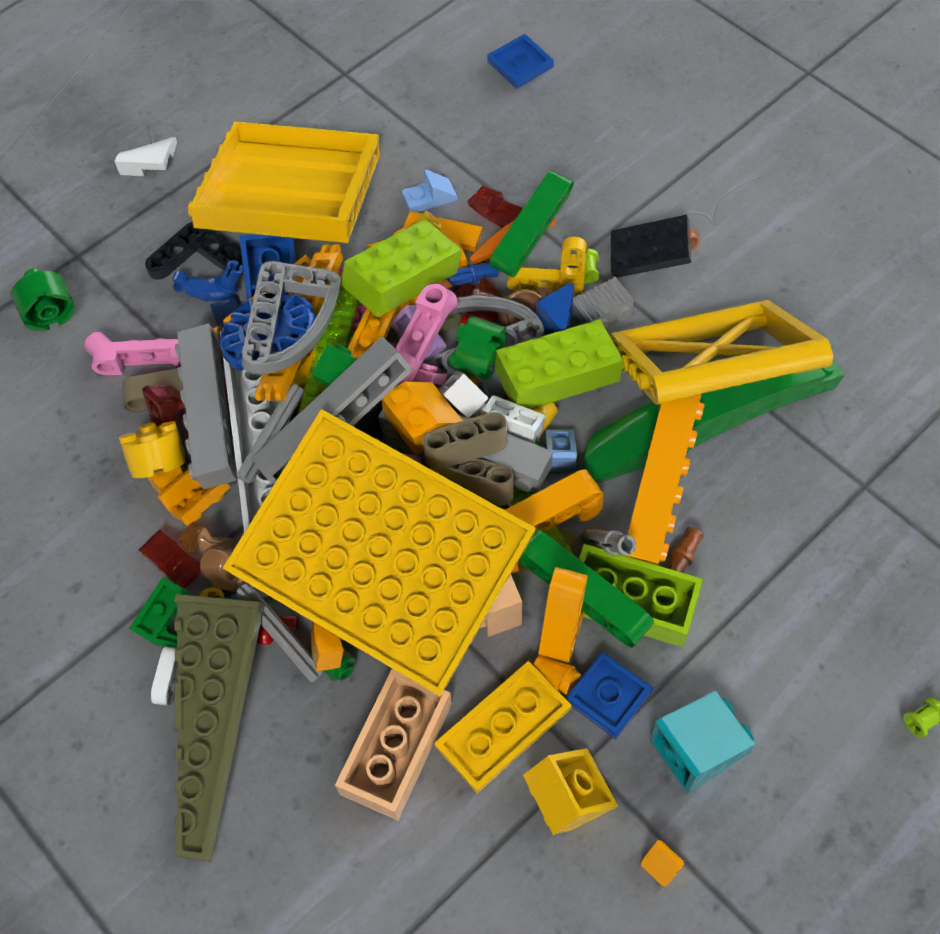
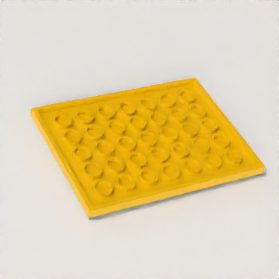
[223,409,536,697]

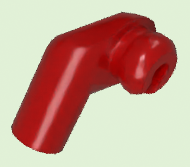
[257,616,298,645]

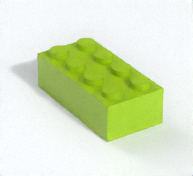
[341,219,462,318]
[495,319,624,409]
[579,544,703,648]

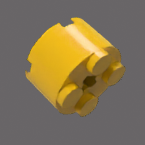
[119,421,186,478]

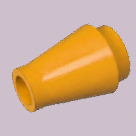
[533,655,581,695]

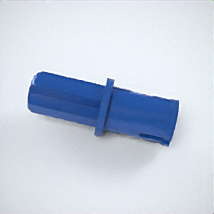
[447,262,498,287]

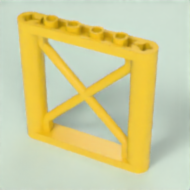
[609,300,833,405]

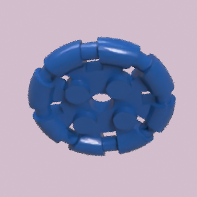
[220,292,317,373]

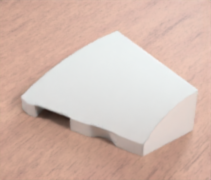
[115,137,177,176]

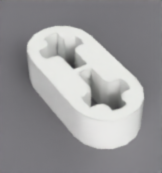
[151,646,177,706]

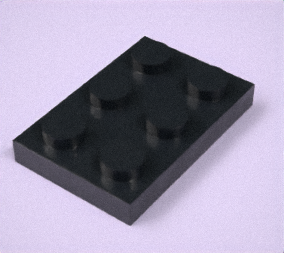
[611,215,691,278]

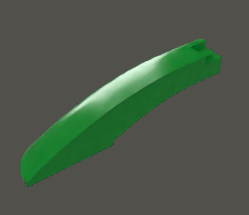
[583,342,845,484]

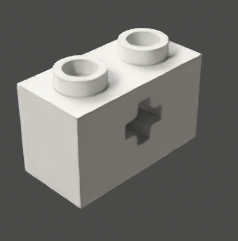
[438,370,488,418]

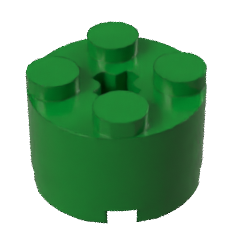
[10,268,75,331]
[449,316,507,381]

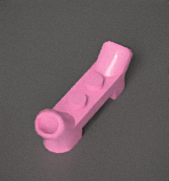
[393,284,458,389]
[84,332,181,375]

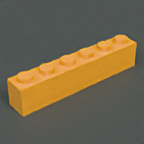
[627,394,705,565]

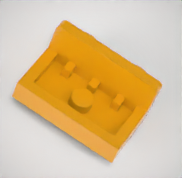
[158,469,231,526]

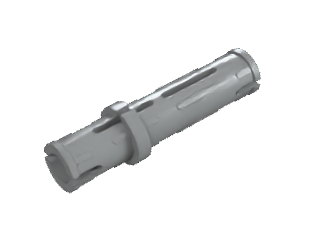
[581,527,636,556]

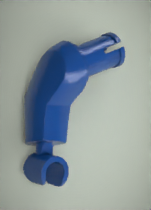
[172,260,243,302]

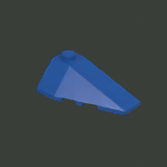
[240,234,296,301]

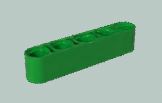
[489,170,574,278]
[519,529,654,648]

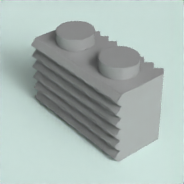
[572,277,634,329]

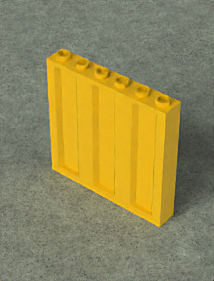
[188,121,380,243]

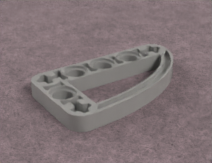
[242,261,341,374]
[420,296,545,385]

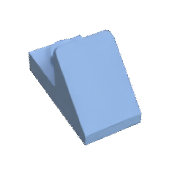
[401,170,458,213]
[546,429,577,472]

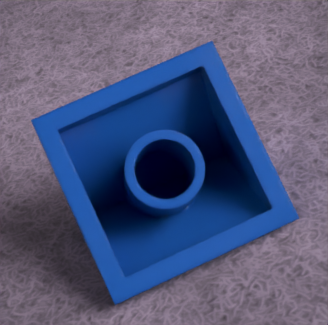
[536,284,574,336]

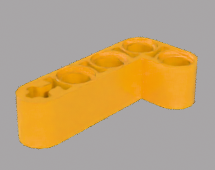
[505,469,604,532]
[539,567,588,663]

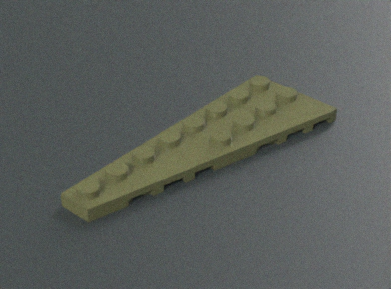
[175,594,264,862]

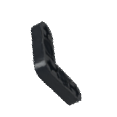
[145,222,243,280]

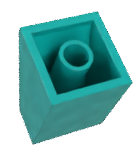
[650,691,755,794]

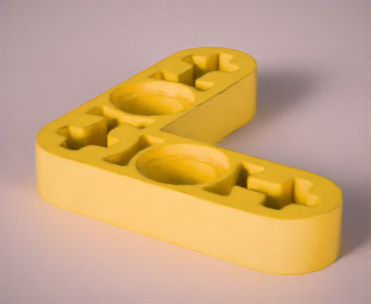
[507,237,587,296]

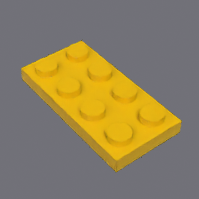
[434,661,572,794]

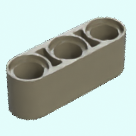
[122,368,183,413]
[422,412,508,470]
[433,458,514,506]

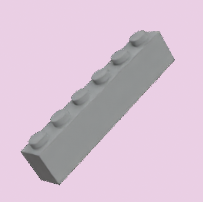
[175,323,237,489]
[251,336,413,485]
[378,409,553,493]

